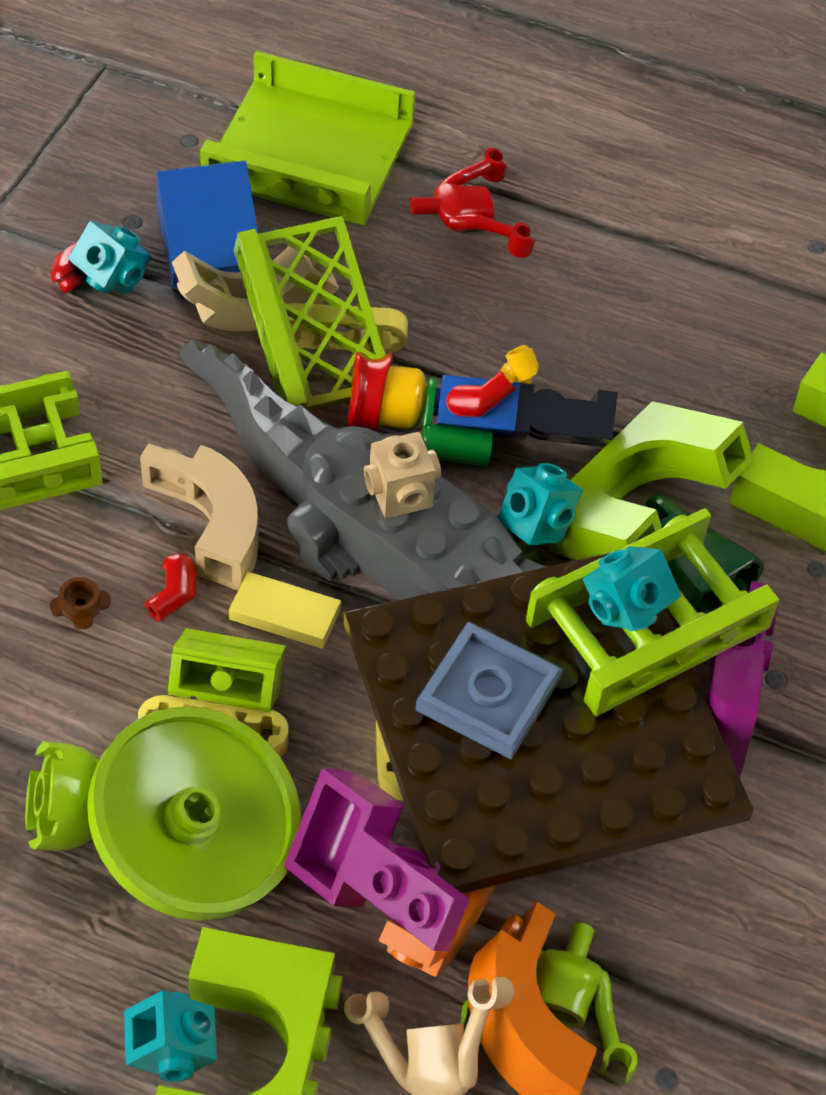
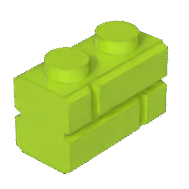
[168,628,286,713]

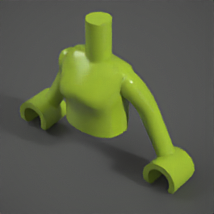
[460,922,638,1083]

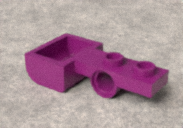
[706,581,777,777]
[284,768,470,951]

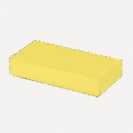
[229,571,341,649]

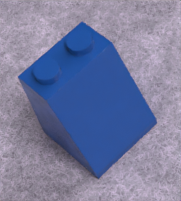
[156,161,258,289]

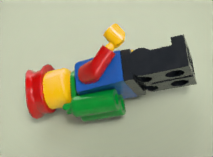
[346,345,618,467]

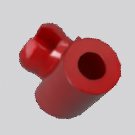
[50,241,83,293]
[145,553,197,622]

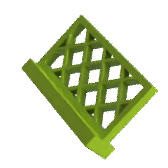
[234,216,385,411]

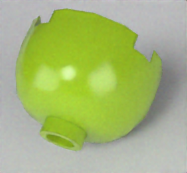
[25,741,99,851]

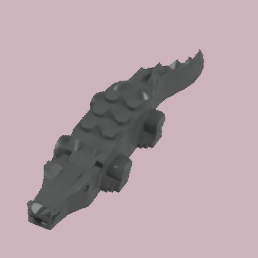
[179,340,545,600]

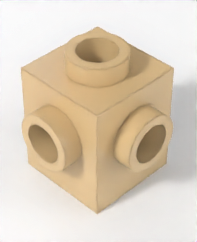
[364,432,441,519]

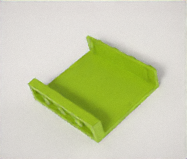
[200,51,415,226]

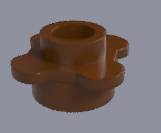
[50,577,111,630]

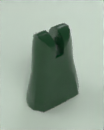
[645,492,764,615]

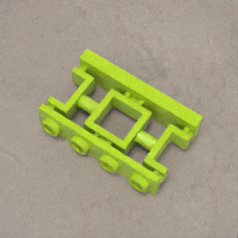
[0,371,103,510]

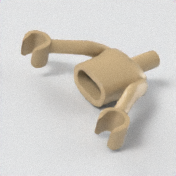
[344,977,514,1095]

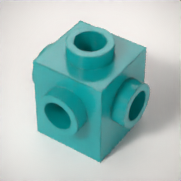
[68,221,152,294]
[497,463,583,545]
[582,546,682,631]
[124,990,217,1082]

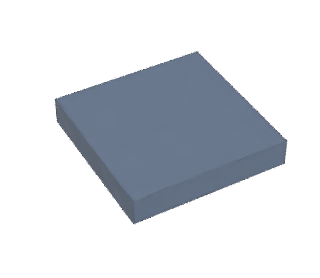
[415,622,563,759]

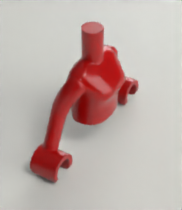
[410,147,535,258]

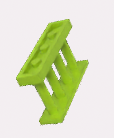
[526,508,780,717]

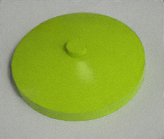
[87,707,301,920]

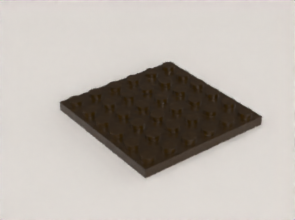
[344,553,754,894]

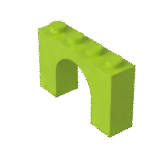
[729,352,826,552]
[546,401,754,560]
[156,927,343,1095]

